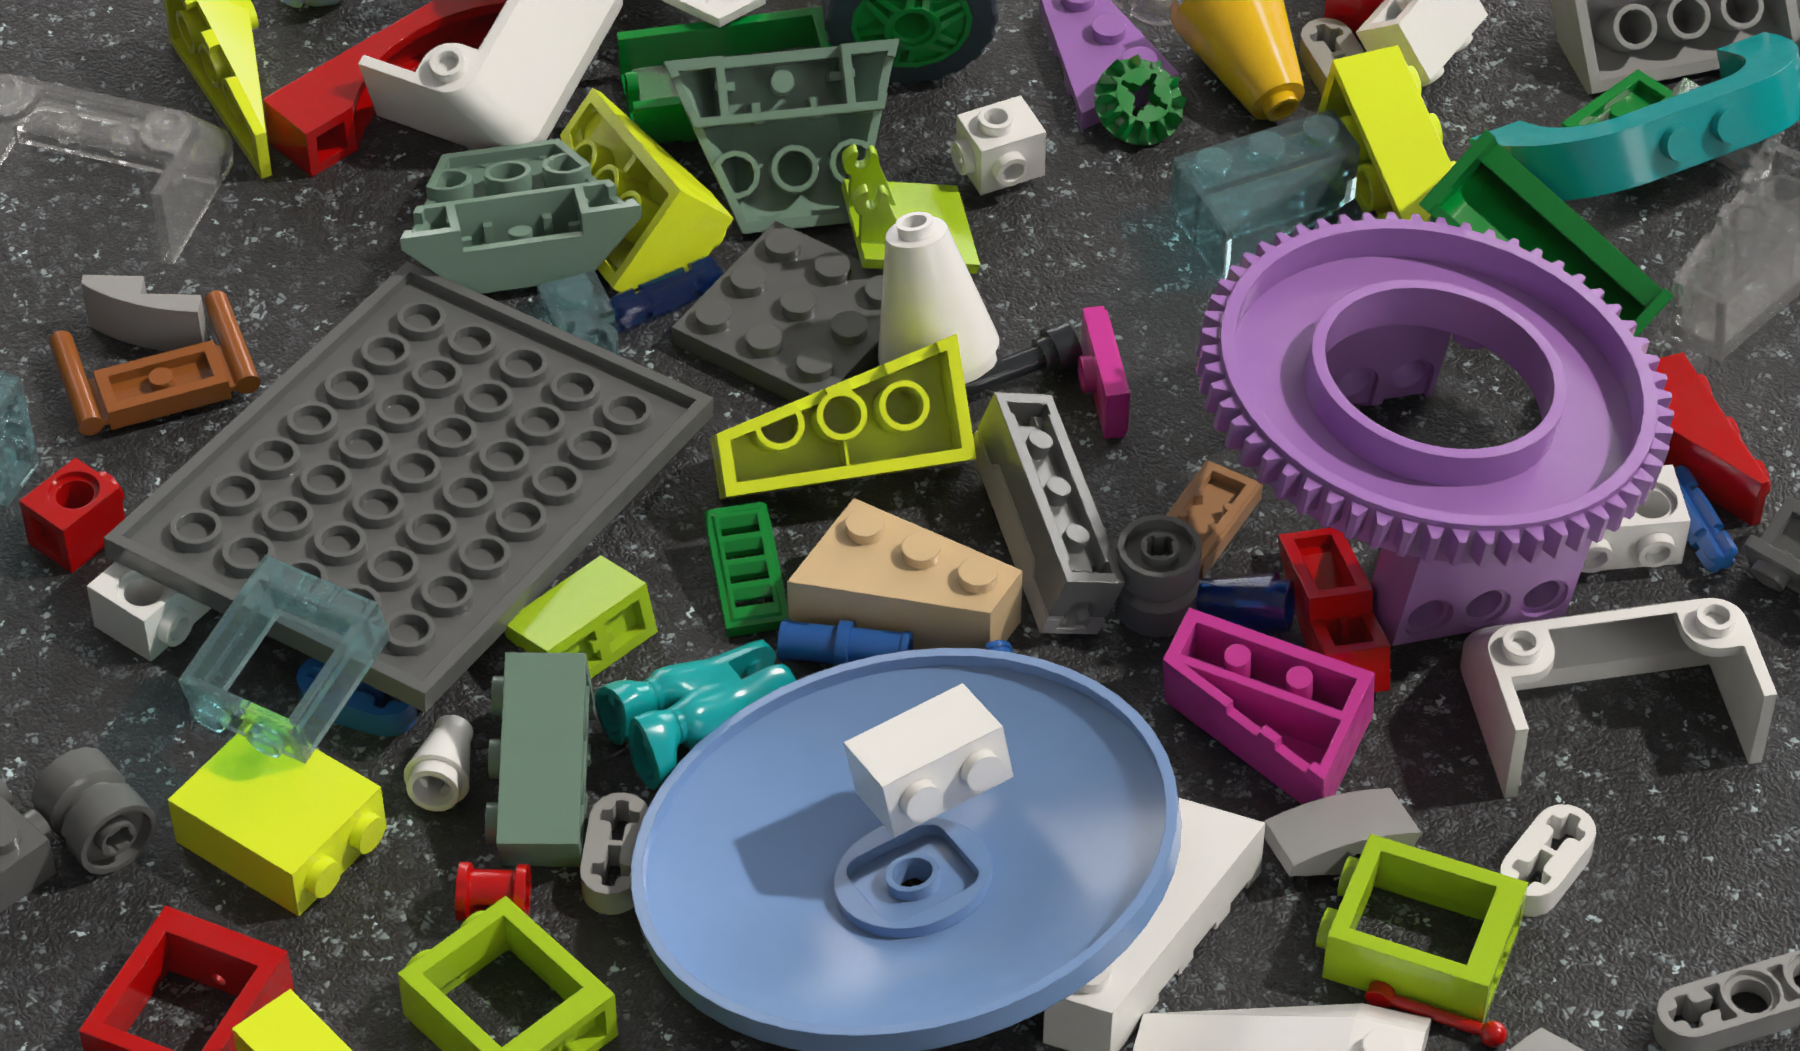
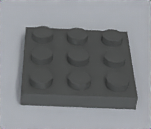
[672,221,883,402]

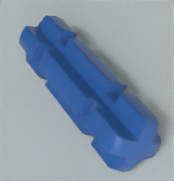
[1674,465,1738,573]

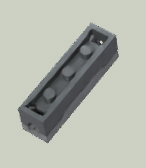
[973,392,1126,634]

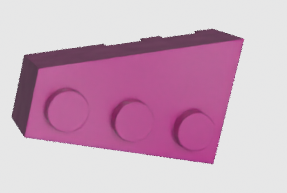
[1163,608,1375,804]

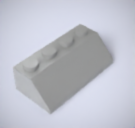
[1550,0,1800,95]

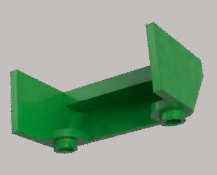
[1419,129,1674,337]

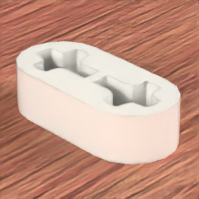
[1500,804,1596,917]

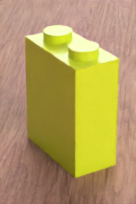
[168,714,387,916]

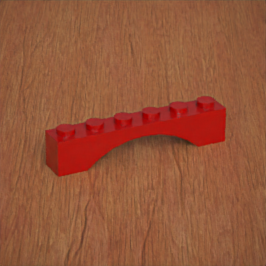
[262,0,507,177]

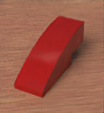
[1278,527,1390,693]

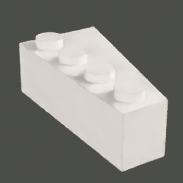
[1043,798,1266,1051]

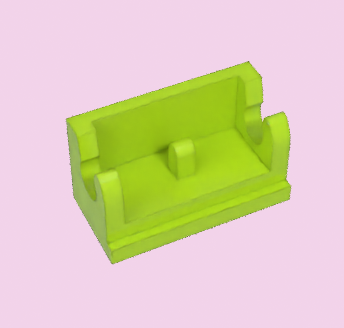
[504,555,658,679]

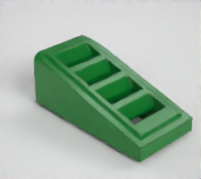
[704,502,788,637]

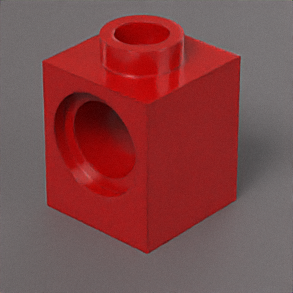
[19,457,126,573]

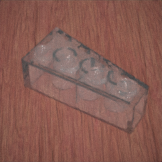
[1670,138,1800,362]

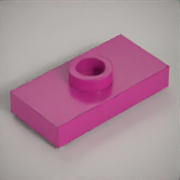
[1078,306,1130,439]

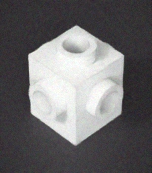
[951,95,1046,195]

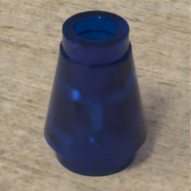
[1197,572,1296,636]

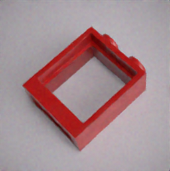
[79,905,295,1051]

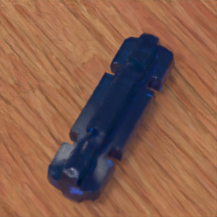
[610,256,723,329]

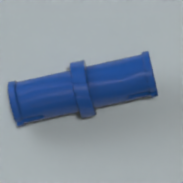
[777,619,914,666]

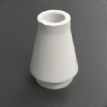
[404,715,473,811]

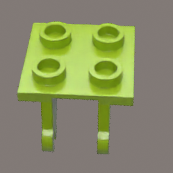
[841,144,980,274]

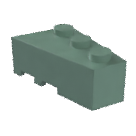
[485,652,595,867]

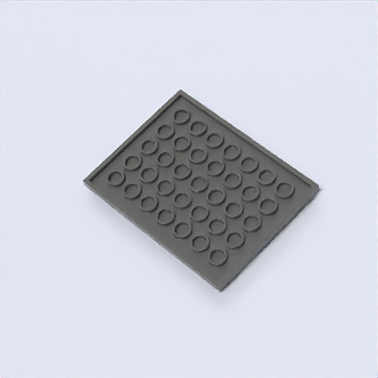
[104,261,714,713]

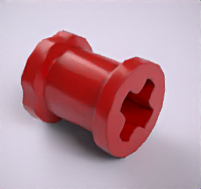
[455,862,531,922]

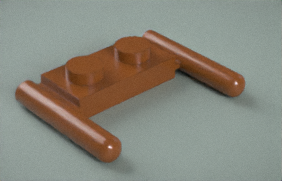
[49,290,261,436]

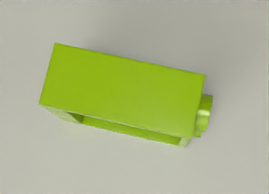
[1316,833,1529,1023]
[397,896,618,1051]

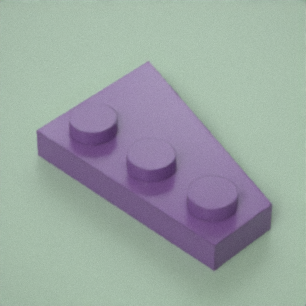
[1039,0,1179,130]

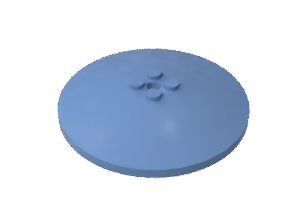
[631,648,1182,1051]

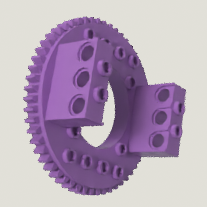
[1196,212,1674,646]

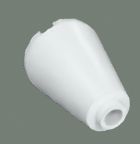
[878,212,1000,384]

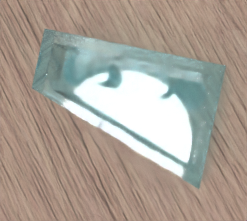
[1170,109,1360,281]

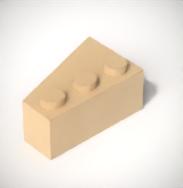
[787,498,1023,650]

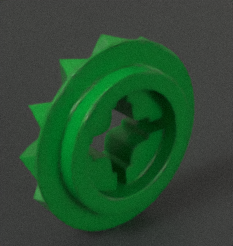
[1094,54,1187,146]

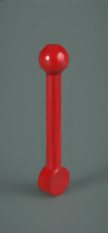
[1365,981,1507,1048]

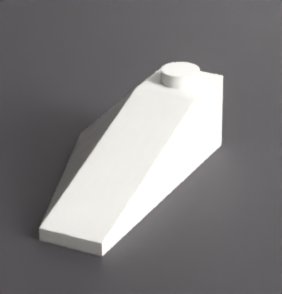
[1133,1003,1432,1051]

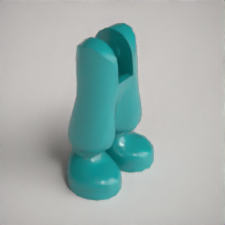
[595,639,797,790]

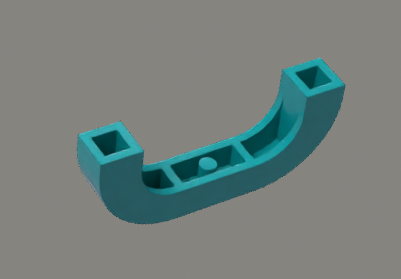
[1469,32,1800,201]

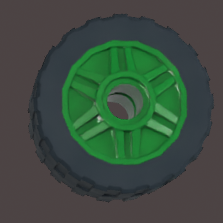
[822,0,998,84]

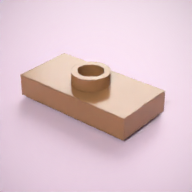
[1166,460,1263,580]

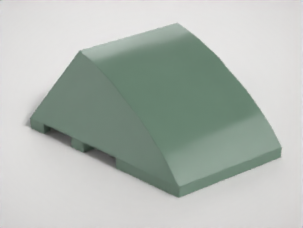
[663,38,899,234]
[400,138,642,294]

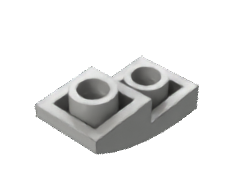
[81,275,208,352]
[1264,788,1421,876]

